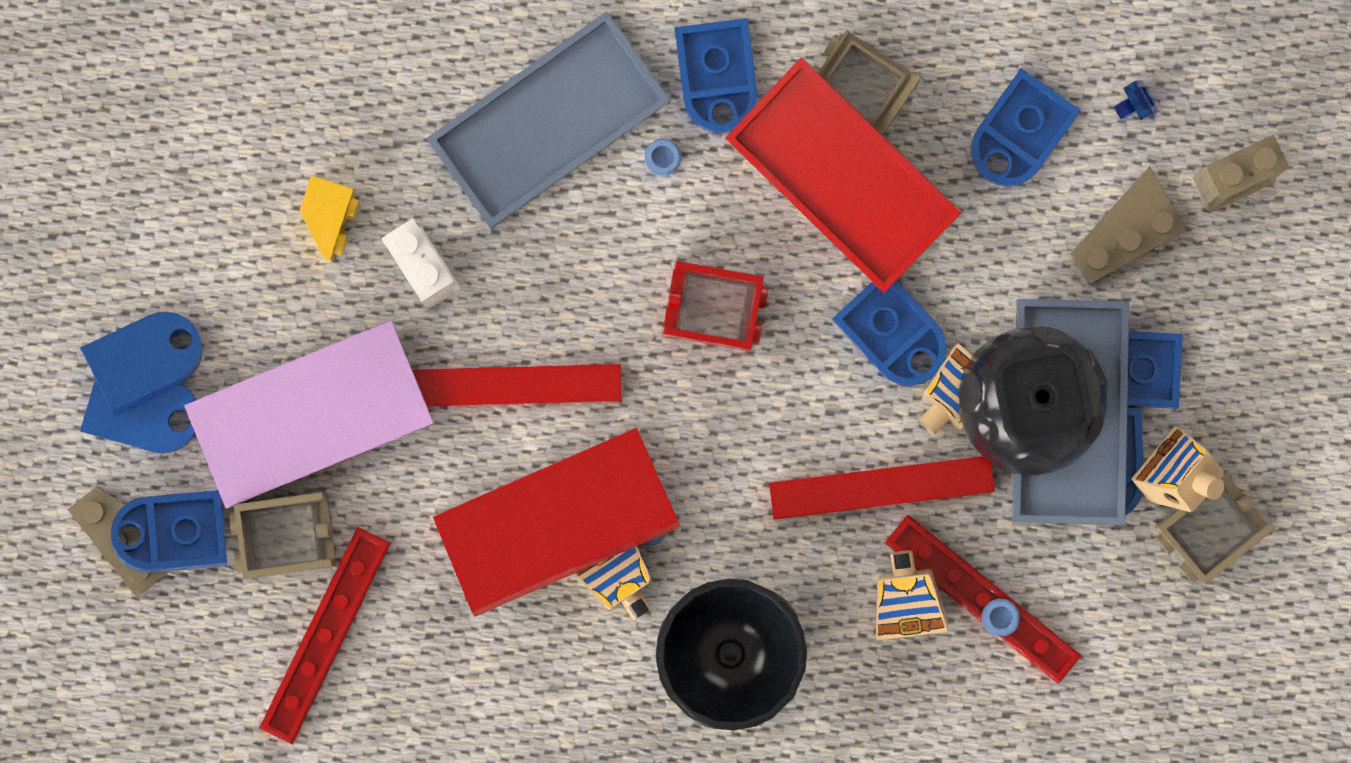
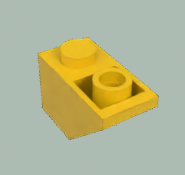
[299,175,360,263]

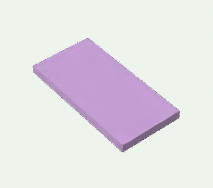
[184,321,434,509]

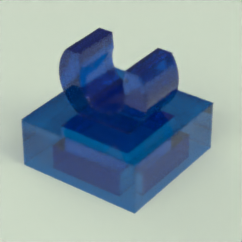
[1114,80,1160,120]

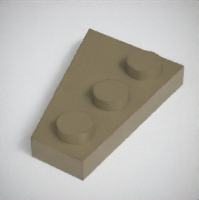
[1071,166,1186,285]
[67,486,170,597]

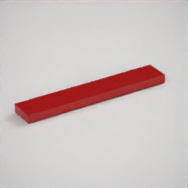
[412,364,622,407]
[769,456,995,520]
[884,514,1082,684]
[259,527,391,745]

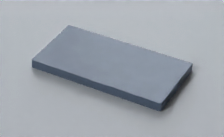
[426,11,671,229]
[1012,299,1129,525]

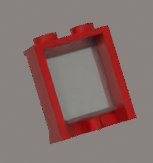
[661,261,769,352]

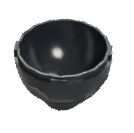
[959,326,1108,475]
[655,578,807,731]

